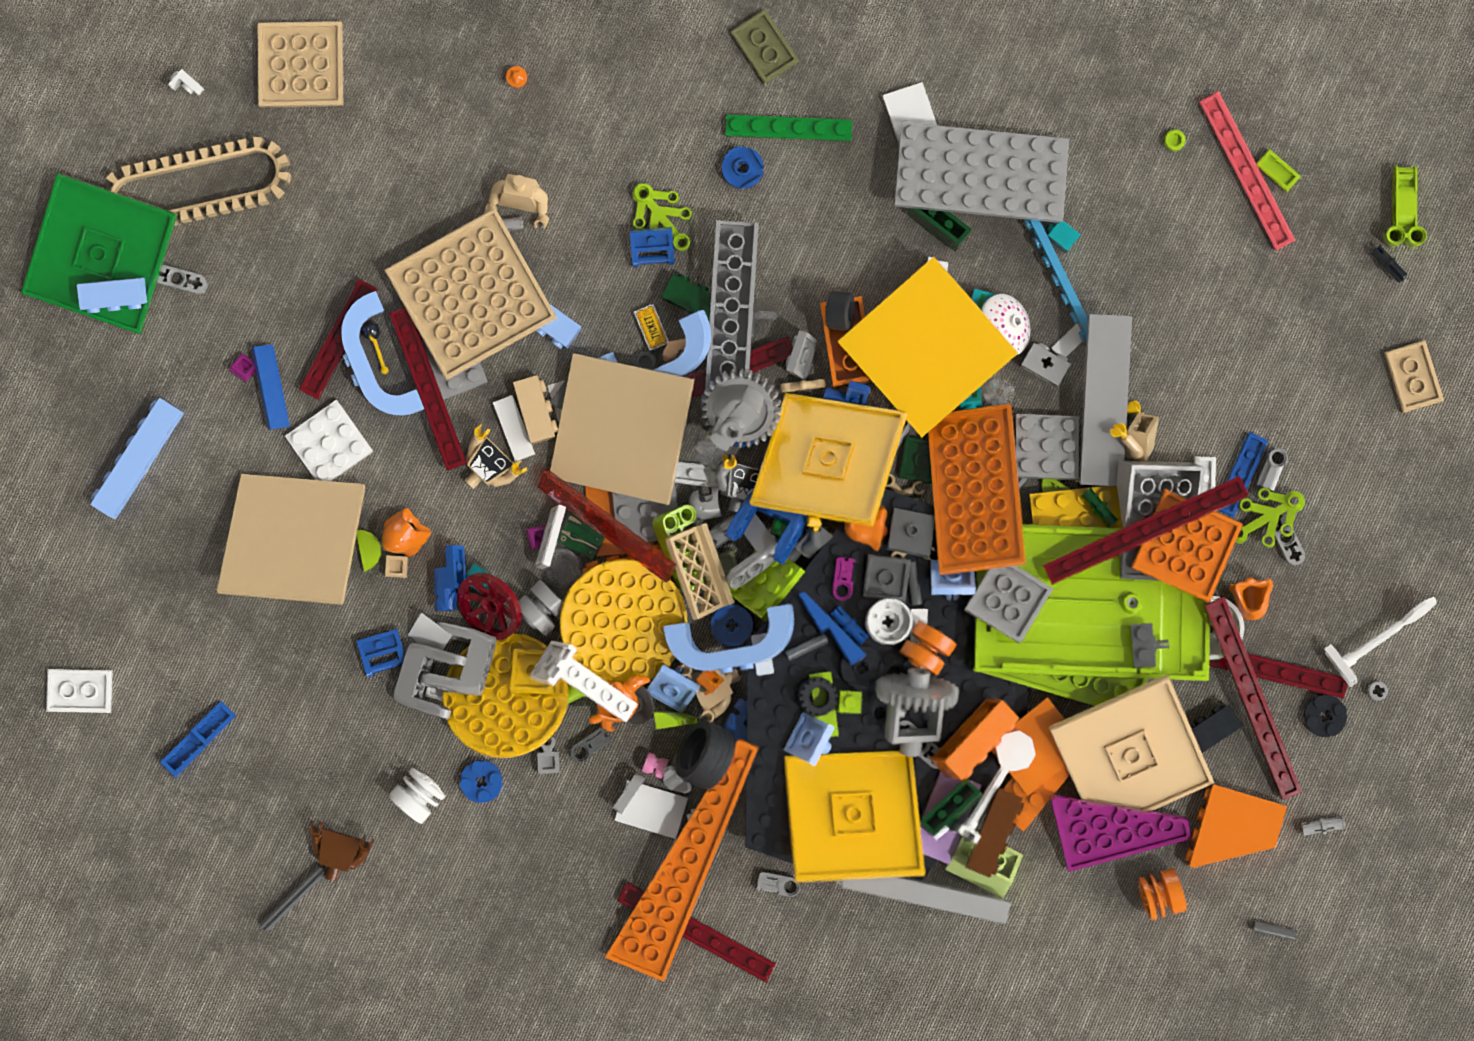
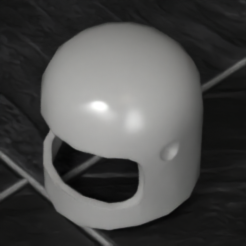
[688,486,722,520]

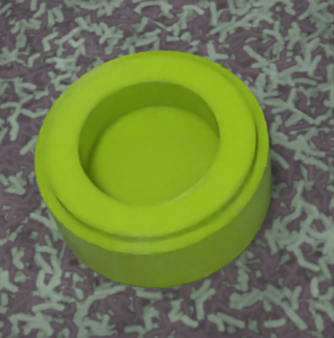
[1164,130,1186,152]

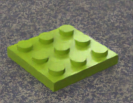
[728,551,805,622]

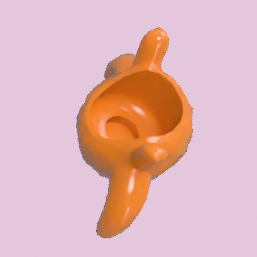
[589,675,650,732]

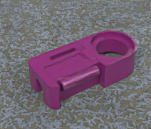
[832,557,856,601]

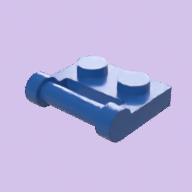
[630,227,675,267]
[356,629,406,677]

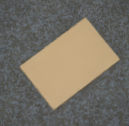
[1384,340,1444,413]

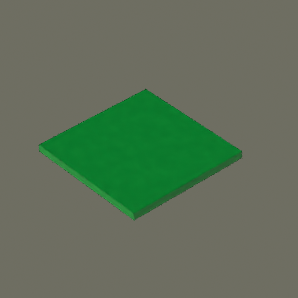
[21,173,178,334]

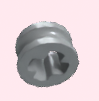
[1367,682,1388,701]

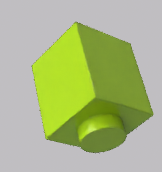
[836,690,862,714]

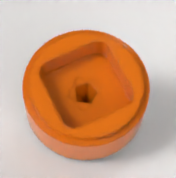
[506,66,527,88]

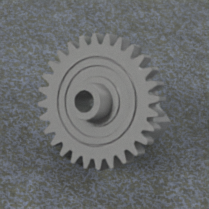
[700,369,782,451]
[876,668,959,757]

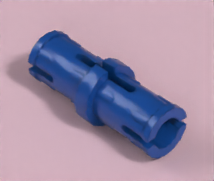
[830,605,869,645]

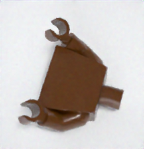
[309,821,375,881]

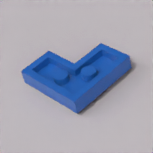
[823,381,871,405]

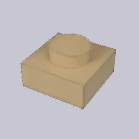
[385,555,408,578]

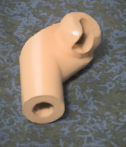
[663,338,686,363]

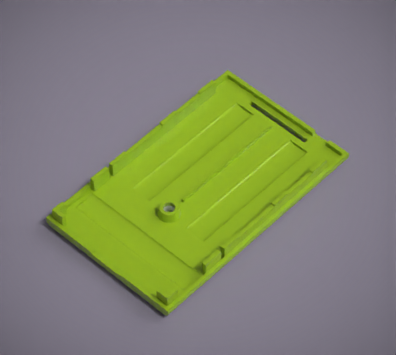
[974,524,1210,681]

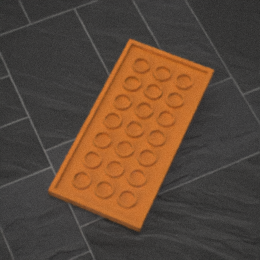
[928,404,1026,575]

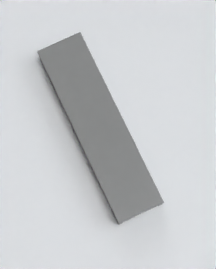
[705,220,759,388]
[1078,314,1132,486]
[836,877,1012,924]

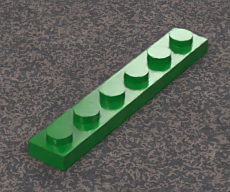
[726,115,852,142]

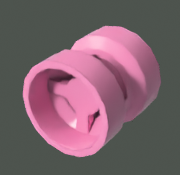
[642,752,669,779]

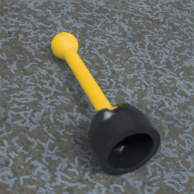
[362,324,389,374]

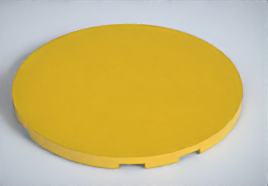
[560,559,688,684]
[442,633,569,758]

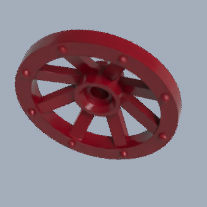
[458,573,522,640]

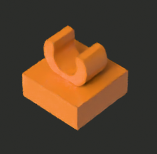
[696,671,724,696]

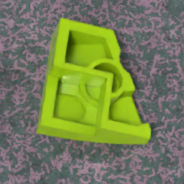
[654,711,698,729]

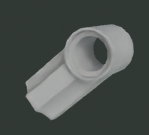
[1256,449,1288,491]

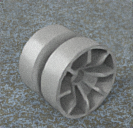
[519,580,563,636]

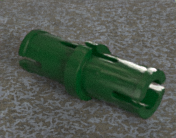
[1081,487,1119,528]

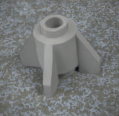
[663,754,692,793]

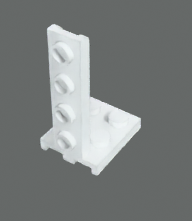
[529,641,637,722]

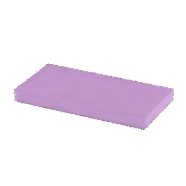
[920,771,981,864]

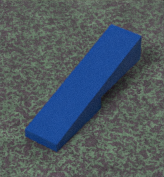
[799,592,866,666]
[160,701,236,779]

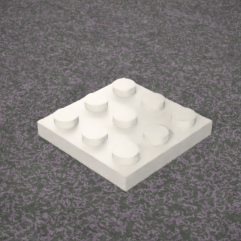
[285,400,374,481]

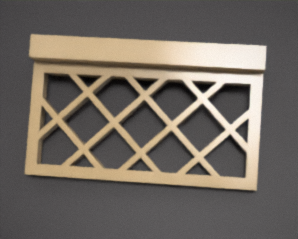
[665,523,735,620]

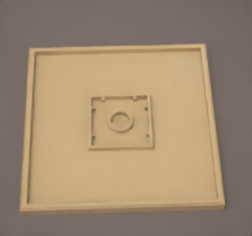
[549,353,694,505]
[217,474,365,605]
[1049,675,1214,811]

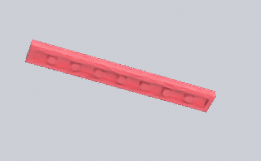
[1199,91,1296,250]

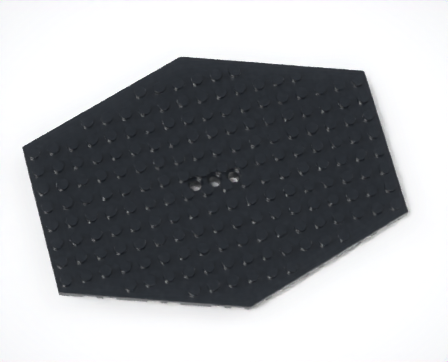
[745,489,1028,903]

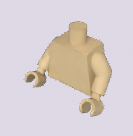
[484,174,549,229]
[677,664,741,722]

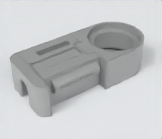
[613,773,645,814]
[757,872,800,897]

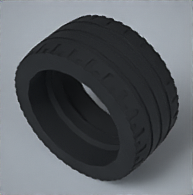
[675,720,736,789]

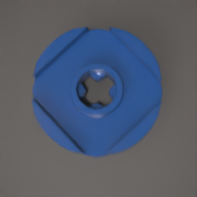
[722,147,763,190]
[711,604,753,647]
[460,761,503,803]

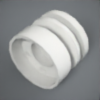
[865,599,912,645]
[388,768,446,824]

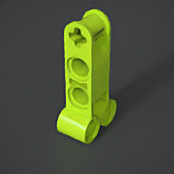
[1383,165,1427,248]

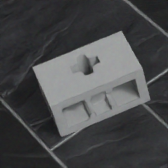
[1020,342,1071,388]

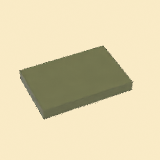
[730,9,800,85]

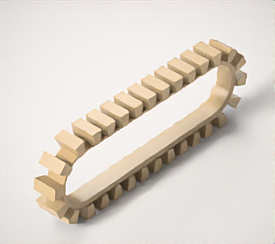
[101,137,292,226]

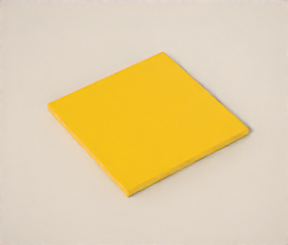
[838,257,1018,437]
[750,393,907,527]
[784,750,925,882]

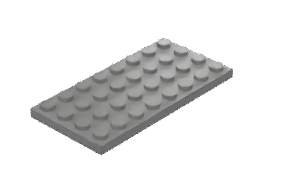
[894,122,1069,223]

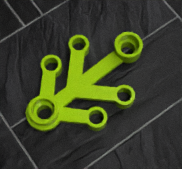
[633,183,692,251]
[1235,488,1305,548]

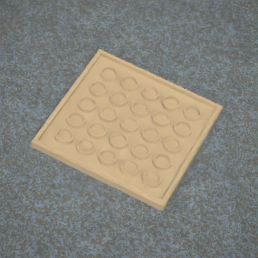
[385,208,557,380]

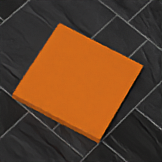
[1130,489,1243,602]

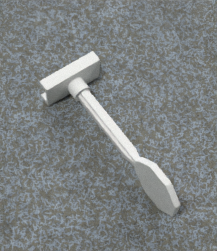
[1324,597,1437,687]
[950,731,1036,843]

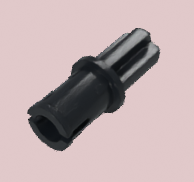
[1371,245,1408,283]

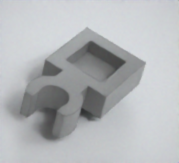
[537,737,560,774]

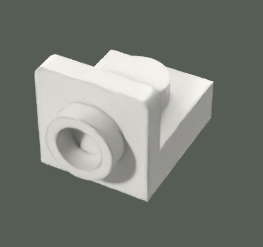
[168,69,204,95]

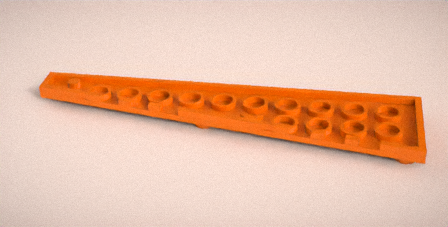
[605,739,758,982]

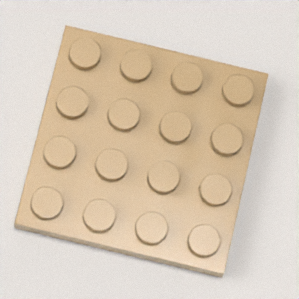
[258,21,343,108]

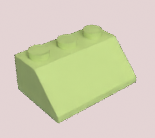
[945,830,1023,899]

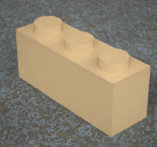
[513,375,558,445]

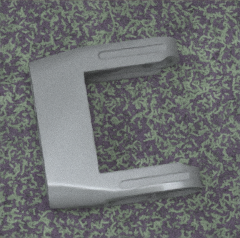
[710,514,777,588]
[420,622,497,696]
[394,643,467,719]

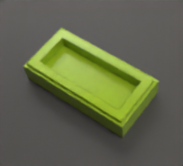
[1256,149,1301,193]

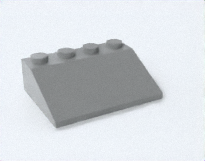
[1116,461,1205,528]

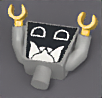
[715,454,760,512]

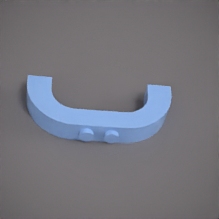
[341,291,424,416]
[599,310,711,377]
[664,604,794,674]

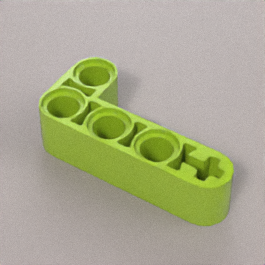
[652,505,704,592]

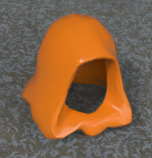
[844,506,888,551]
[382,508,431,557]
[1228,577,1273,620]

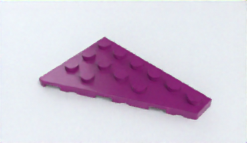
[1050,795,1191,872]

